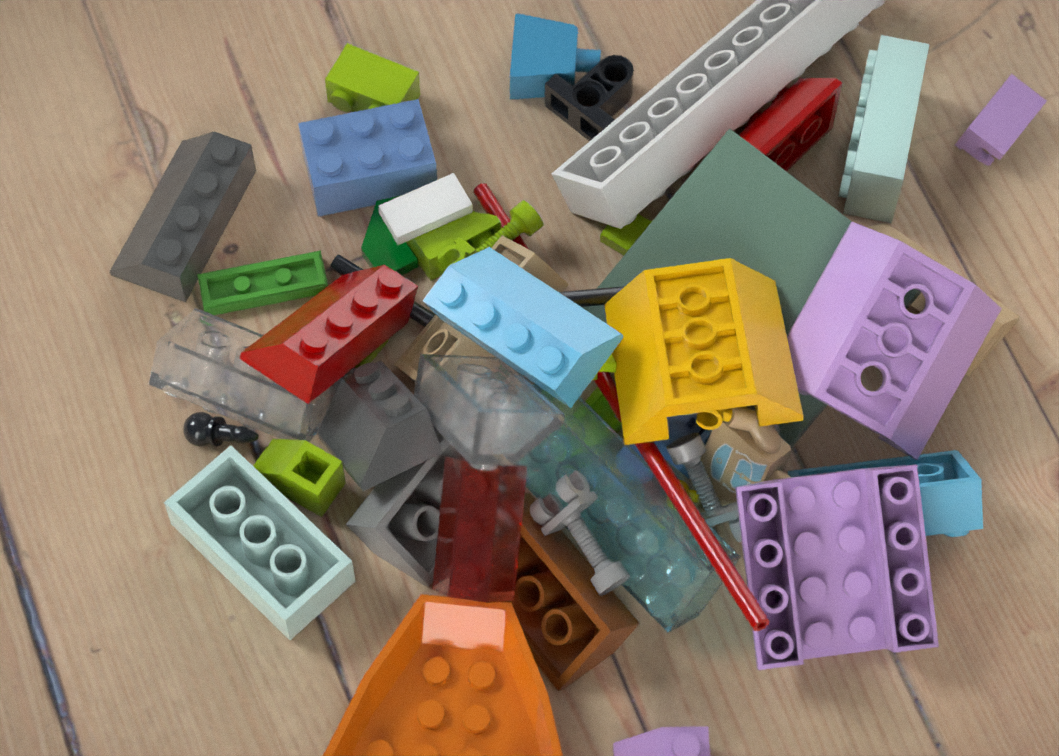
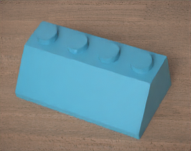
[423,247,624,408]
[788,450,983,537]

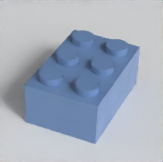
[298,99,437,217]

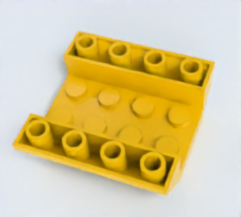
[604,258,803,445]

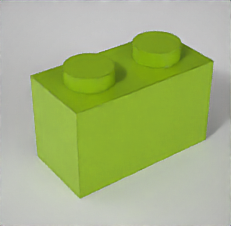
[325,43,420,112]

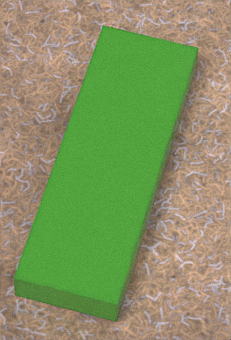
[197,251,328,317]

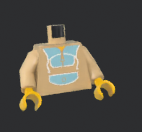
[665,406,792,514]

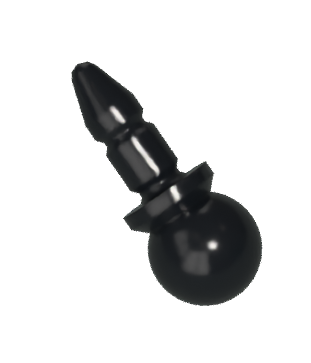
[183,412,259,447]

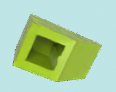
[406,211,501,281]
[253,439,346,517]

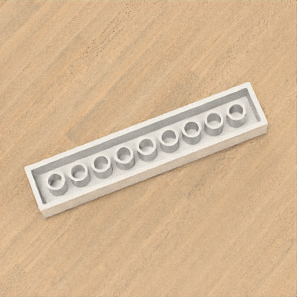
[552,0,885,229]

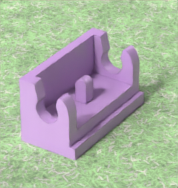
[955,74,1047,166]

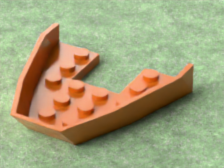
[323,594,563,756]

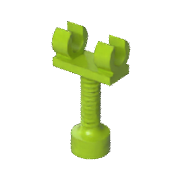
[438,200,544,269]

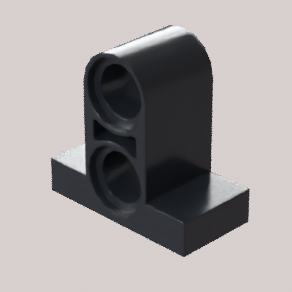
[545,55,634,141]

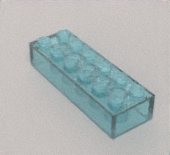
[489,384,741,633]

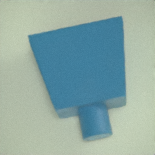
[510,14,601,100]

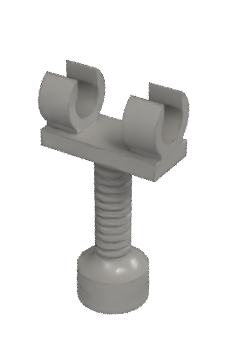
[666,433,742,554]
[530,470,630,596]

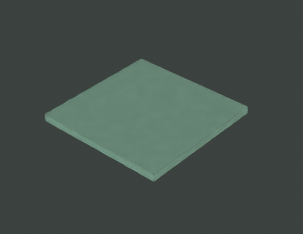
[582,128,921,449]

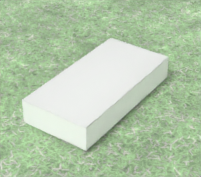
[379,173,473,245]

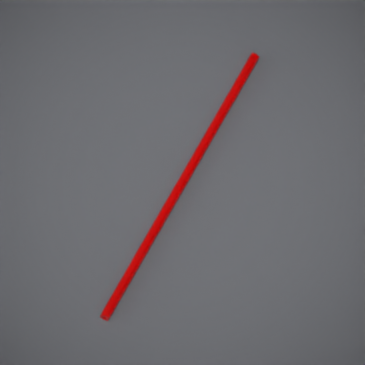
[473,183,770,631]

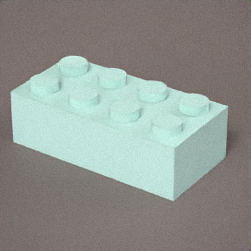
[839,35,929,223]
[164,445,356,640]

